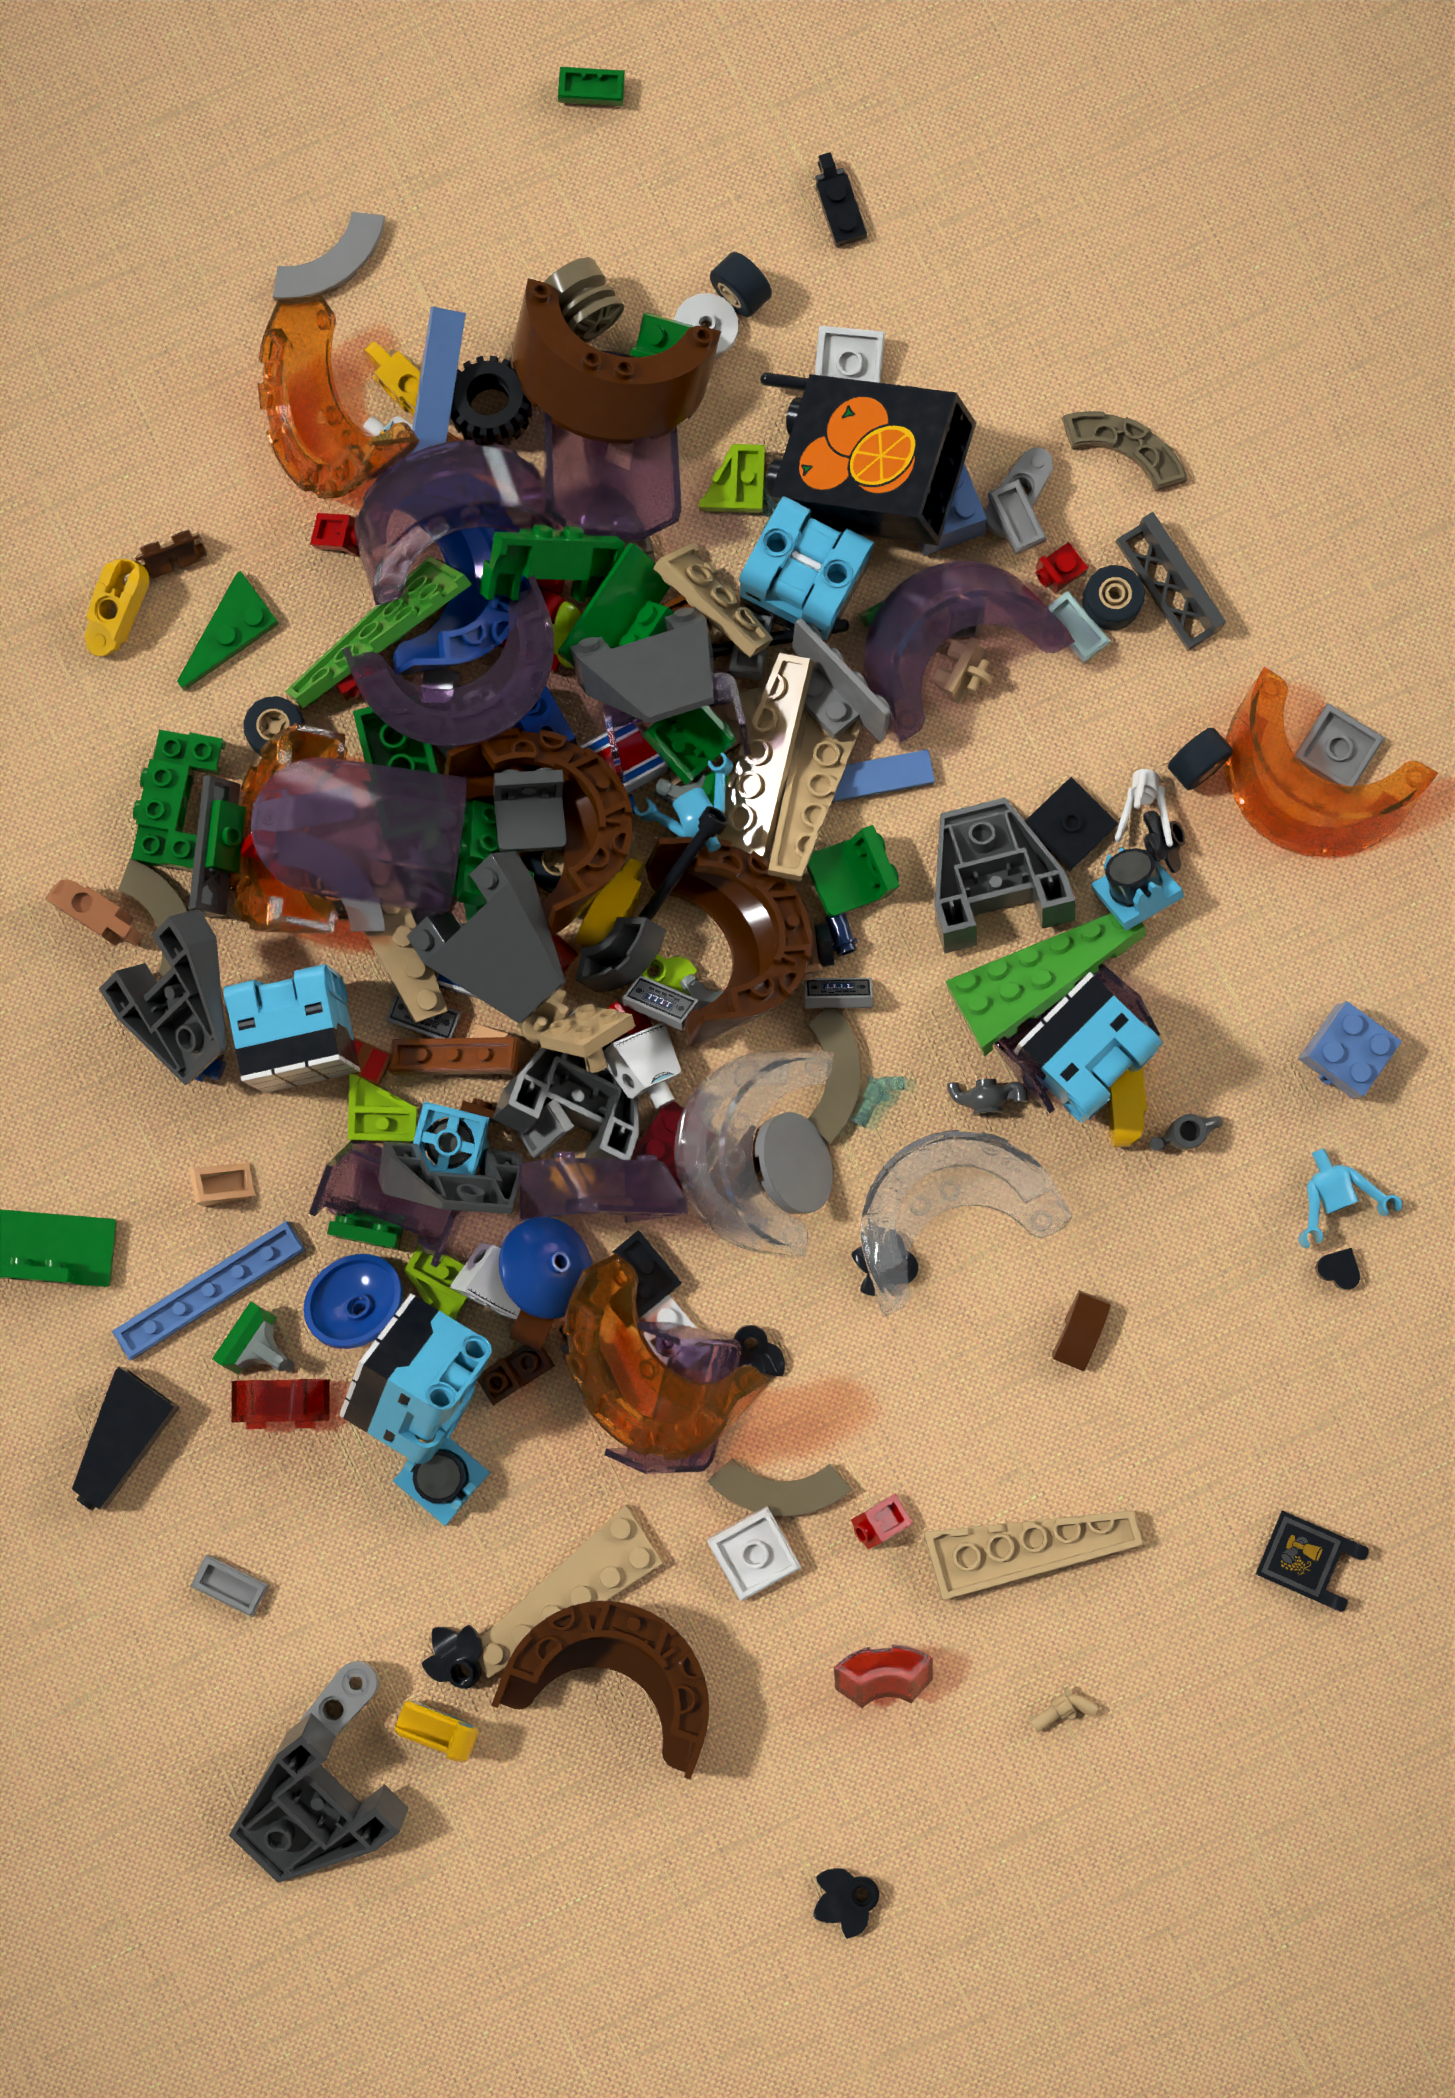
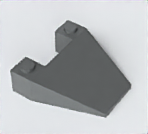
[570,607,714,724]
[934,797,1075,954]
[407,851,566,1023]
[99,909,226,1085]
[492,1006,639,1177]
[377,1141,525,1214]
[229,1713,409,1882]

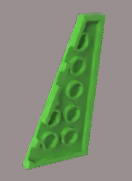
[285,555,472,708]
[946,905,1146,1056]

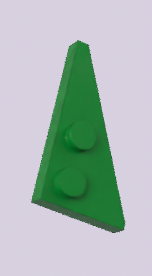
[177,571,279,691]

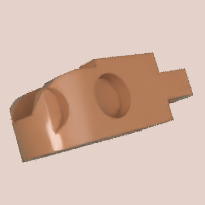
[45,879,144,947]

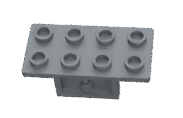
[792,618,891,742]

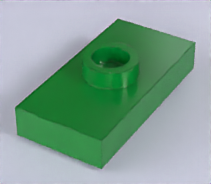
[558,67,625,106]
[205,800,246,874]

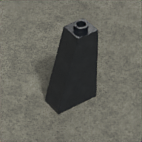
[72,1366,180,1511]

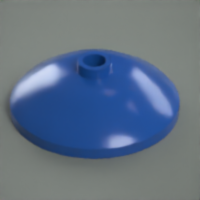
[499,1217,593,1319]
[304,1254,403,1349]

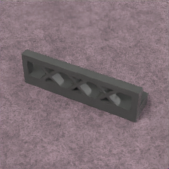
[1116,512,1226,651]
[189,775,241,917]

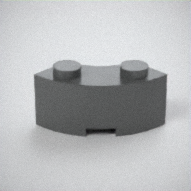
[576,917,666,992]

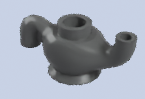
[947,1079,1028,1116]
[1149,1114,1223,1151]

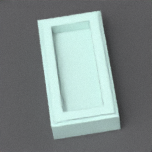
[1041,591,1110,664]

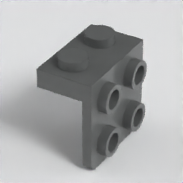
[493,768,567,852]

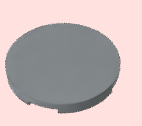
[755,1112,833,1215]

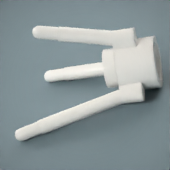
[1115,769,1173,847]

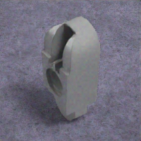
[985,447,1054,539]
[301,1660,380,1736]

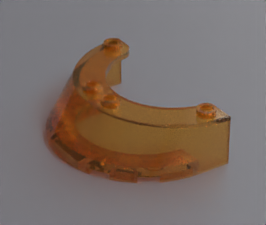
[258,296,419,499]
[1224,667,1438,858]
[229,723,347,934]
[563,1253,771,1460]

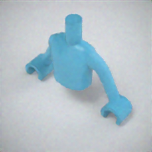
[633,752,733,852]
[1298,1148,1402,1249]

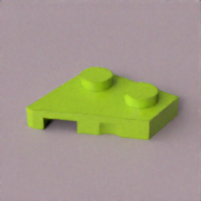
[699,444,766,513]
[348,1074,418,1141]
[404,1241,468,1321]

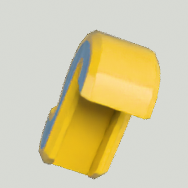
[394,1700,479,1763]

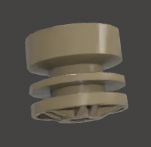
[544,257,624,342]

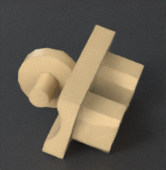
[933,637,993,705]
[516,989,569,1044]

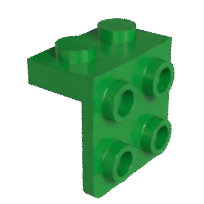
[641,705,736,785]
[806,825,900,917]

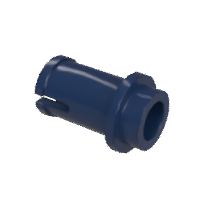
[825,913,858,956]

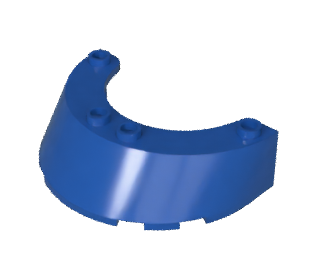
[377,463,530,676]

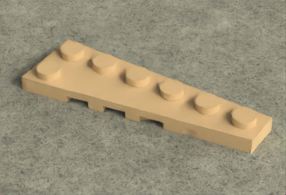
[716,653,815,858]
[768,708,863,881]
[322,821,448,1024]
[478,1505,664,1678]
[924,1511,1143,1600]

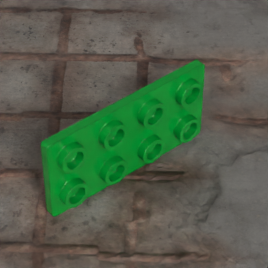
[558,543,674,668]
[0,1209,117,1287]

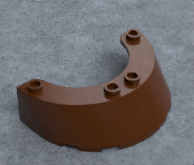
[512,278,722,444]
[443,728,633,936]
[645,837,812,1046]
[491,1601,709,1780]

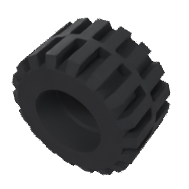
[450,355,532,448]

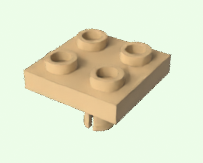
[538,1004,635,1073]

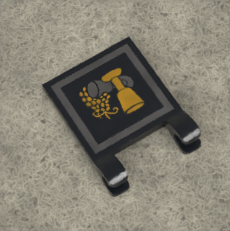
[1255,1510,1369,1612]

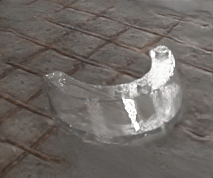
[674,1050,834,1258]
[861,1130,1073,1317]

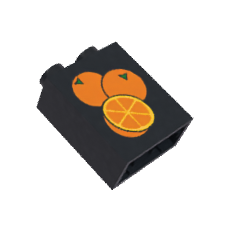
[767,374,976,546]

